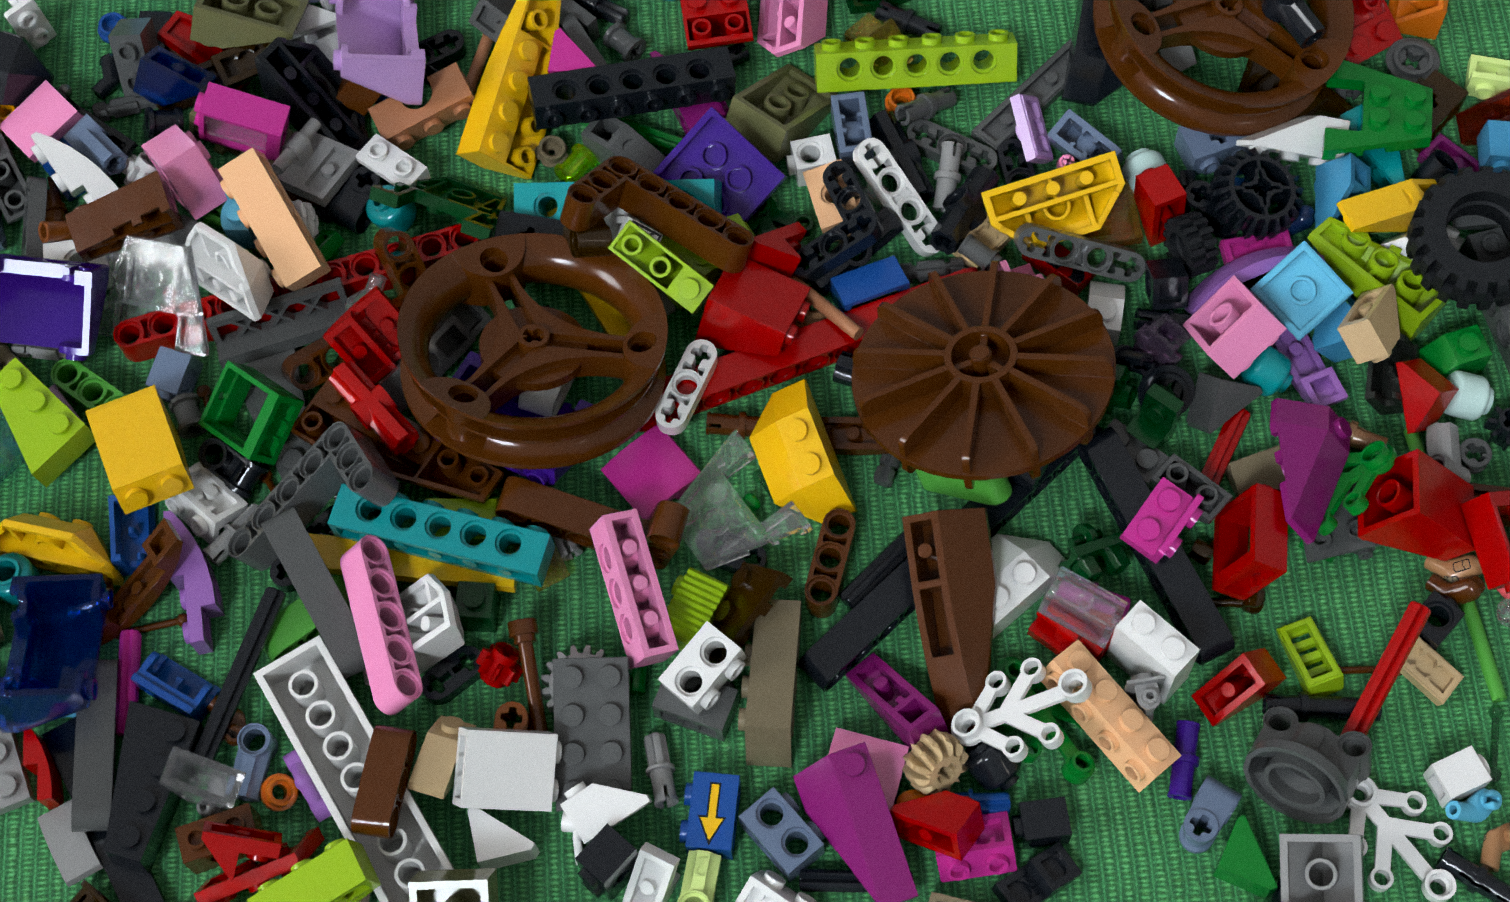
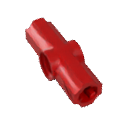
[328,361,420,456]

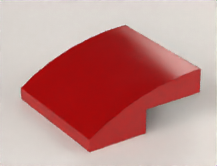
[323,285,401,384]

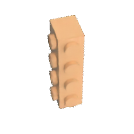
[218,147,331,291]
[1041,640,1182,793]

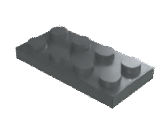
[552,656,633,812]

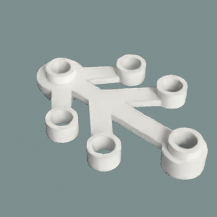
[951,657,1092,763]
[1347,777,1457,902]

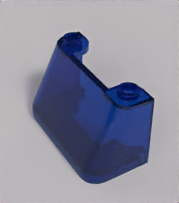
[0,573,113,733]

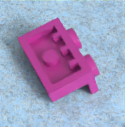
[1119,477,1204,564]
[935,811,1017,882]

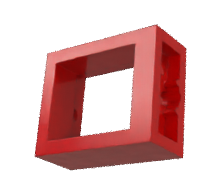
[1212,483,1288,600]
[1460,490,1510,594]

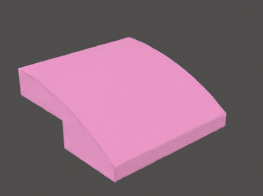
[0,80,83,163]
[828,727,909,810]

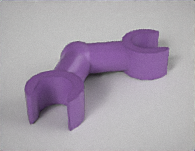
[283,749,331,823]

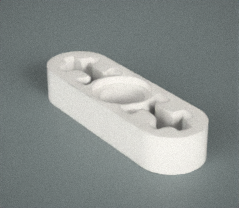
[655,339,718,435]

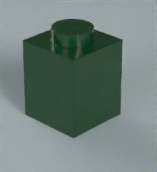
[455,581,501,633]

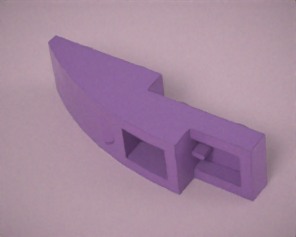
[163,510,225,655]

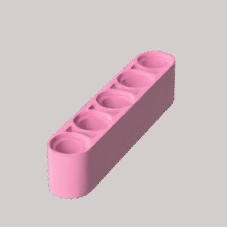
[340,535,423,716]

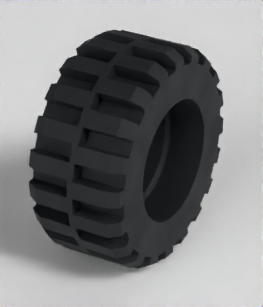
[1406,166,1510,310]

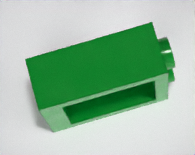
[198,360,304,465]

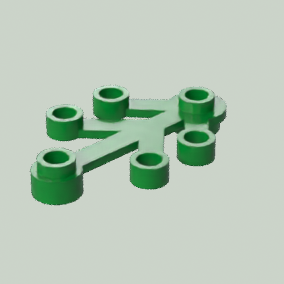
[1288,441,1397,536]
[994,657,1095,785]

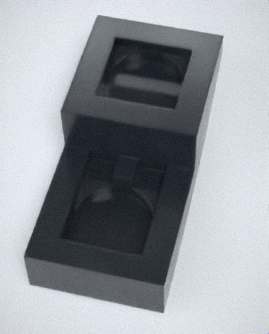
[992,842,1082,902]

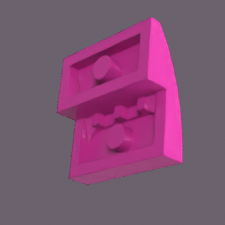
[601,425,704,520]

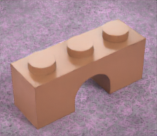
[368,62,475,151]

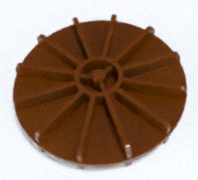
[851,261,1116,489]

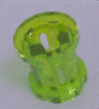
[554,143,598,182]

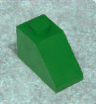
[1419,324,1493,378]

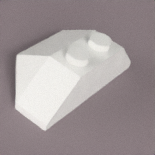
[179,222,274,322]
[991,534,1068,639]
[363,573,465,685]

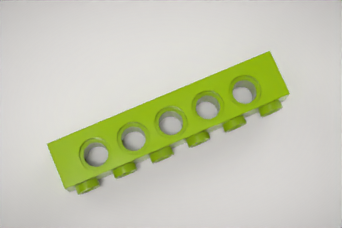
[814,29,1017,93]

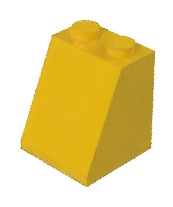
[85,385,194,515]

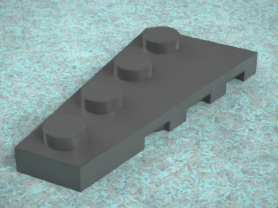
[244,348,312,479]

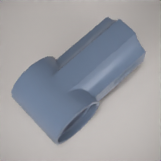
[63,113,128,177]
[226,723,278,802]

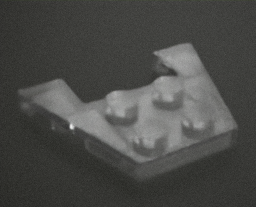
[98,236,209,356]
[677,430,813,571]

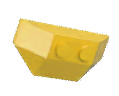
[981,150,1125,248]
[749,379,858,524]
[0,512,124,586]

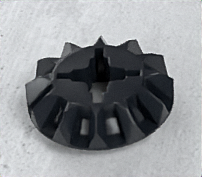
[1137,363,1195,414]

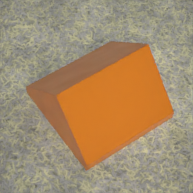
[1388,0,1449,40]

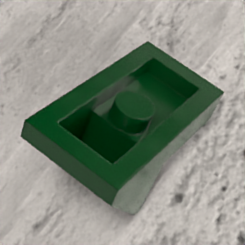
[1126,383,1184,449]

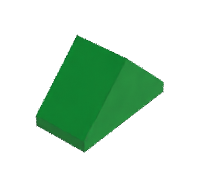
[1212,815,1278,899]

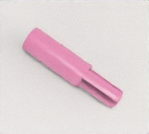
[1056,154,1075,168]

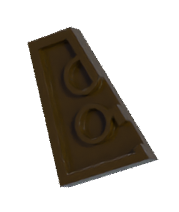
[709,562,793,664]

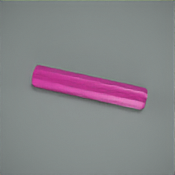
[115,629,142,737]

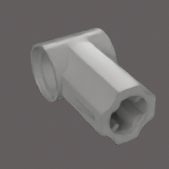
[1426,422,1471,483]

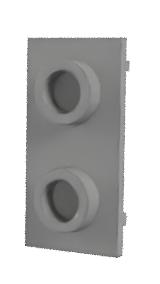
[1124,672,1165,721]

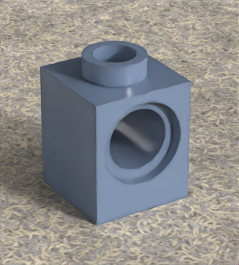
[145,346,204,403]

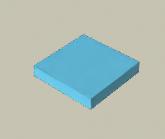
[1251,240,1354,342]

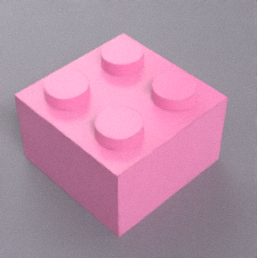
[141,124,227,221]
[1183,275,1287,379]

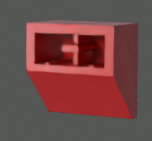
[680,0,754,50]

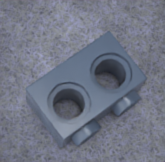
[738,787,825,883]

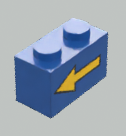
[679,771,742,860]

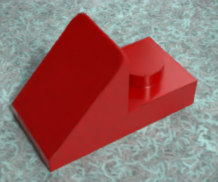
[748,222,807,278]
[201,820,282,882]

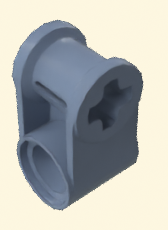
[1179,775,1242,854]

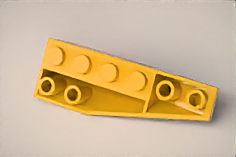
[456,0,561,180]

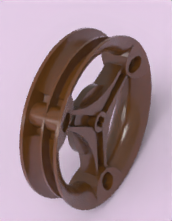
[1093,0,1354,136]
[397,233,668,470]

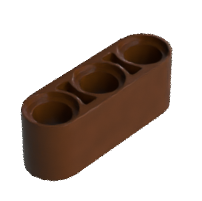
[805,508,856,618]
[351,724,417,839]

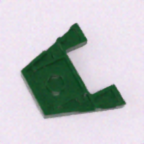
[369,176,508,240]

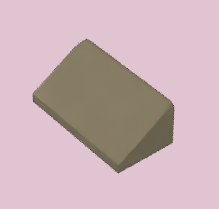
[1225,445,1285,497]

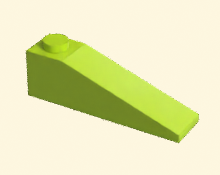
[1307,217,1450,341]

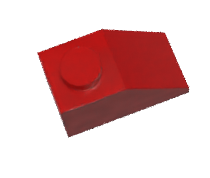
[1134,164,1187,247]
[1191,647,1287,727]
[890,790,985,861]

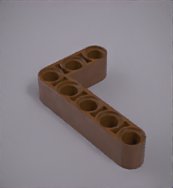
[560,156,754,273]
[281,227,427,390]
[495,476,690,570]

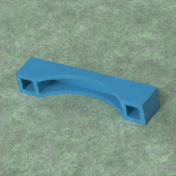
[1312,153,1371,363]

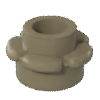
[535,135,568,168]

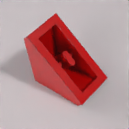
[1396,358,1459,434]

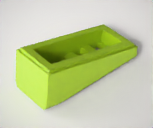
[1276,616,1344,696]

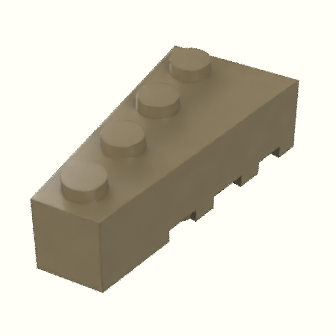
[738,599,801,768]

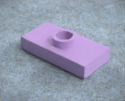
[1010,94,1054,164]

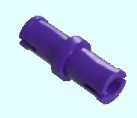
[1167,720,1201,801]

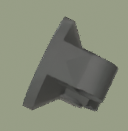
[1243,706,1372,824]

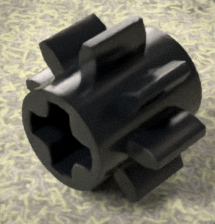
[1483,406,1510,451]

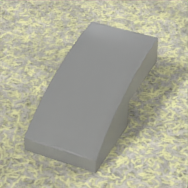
[37,799,104,887]

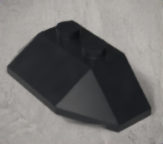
[1061,0,1123,107]
[0,29,55,106]
[254,37,369,150]

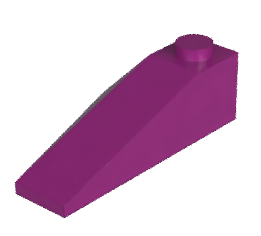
[1270,398,1352,545]
[793,742,918,902]

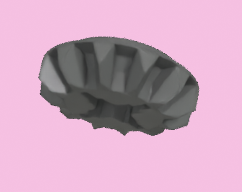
[1384,38,1440,83]

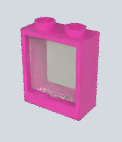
[194,82,291,161]

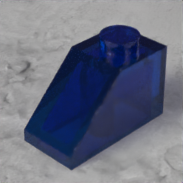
[133,45,217,107]

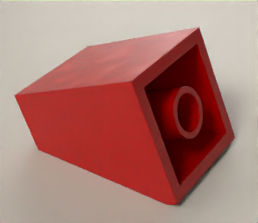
[695,259,811,356]
[1357,449,1475,561]

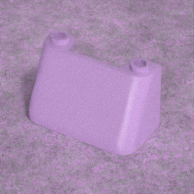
[328,0,426,105]

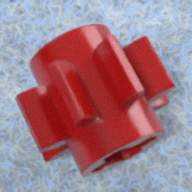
[476,642,523,688]

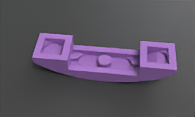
[1184,246,1325,315]
[1250,290,1348,406]

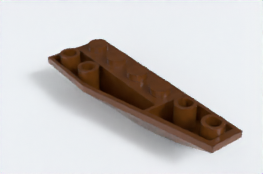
[290,375,505,504]
[902,508,998,734]

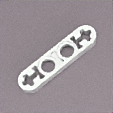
[853,138,939,257]

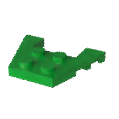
[1322,60,1433,160]

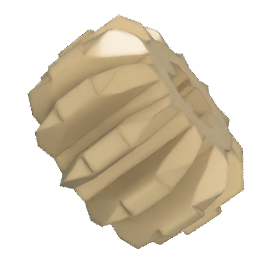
[902,729,969,795]

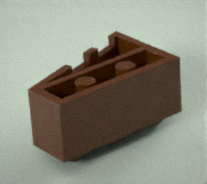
[65,171,184,262]

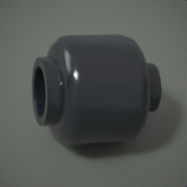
[965,742,1022,791]

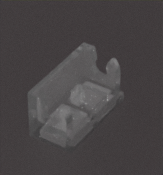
[1037,565,1128,649]

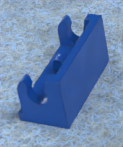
[830,255,910,312]
[108,495,156,576]
[130,651,221,723]

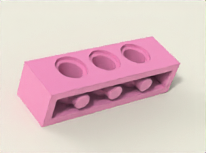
[589,509,679,669]

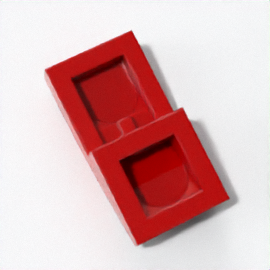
[23,728,64,810]

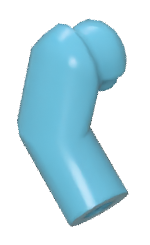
[1445,788,1502,823]

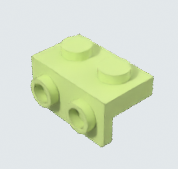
[1465,54,1510,103]

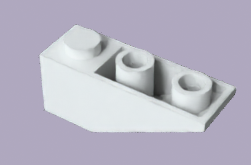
[1236,115,1350,166]

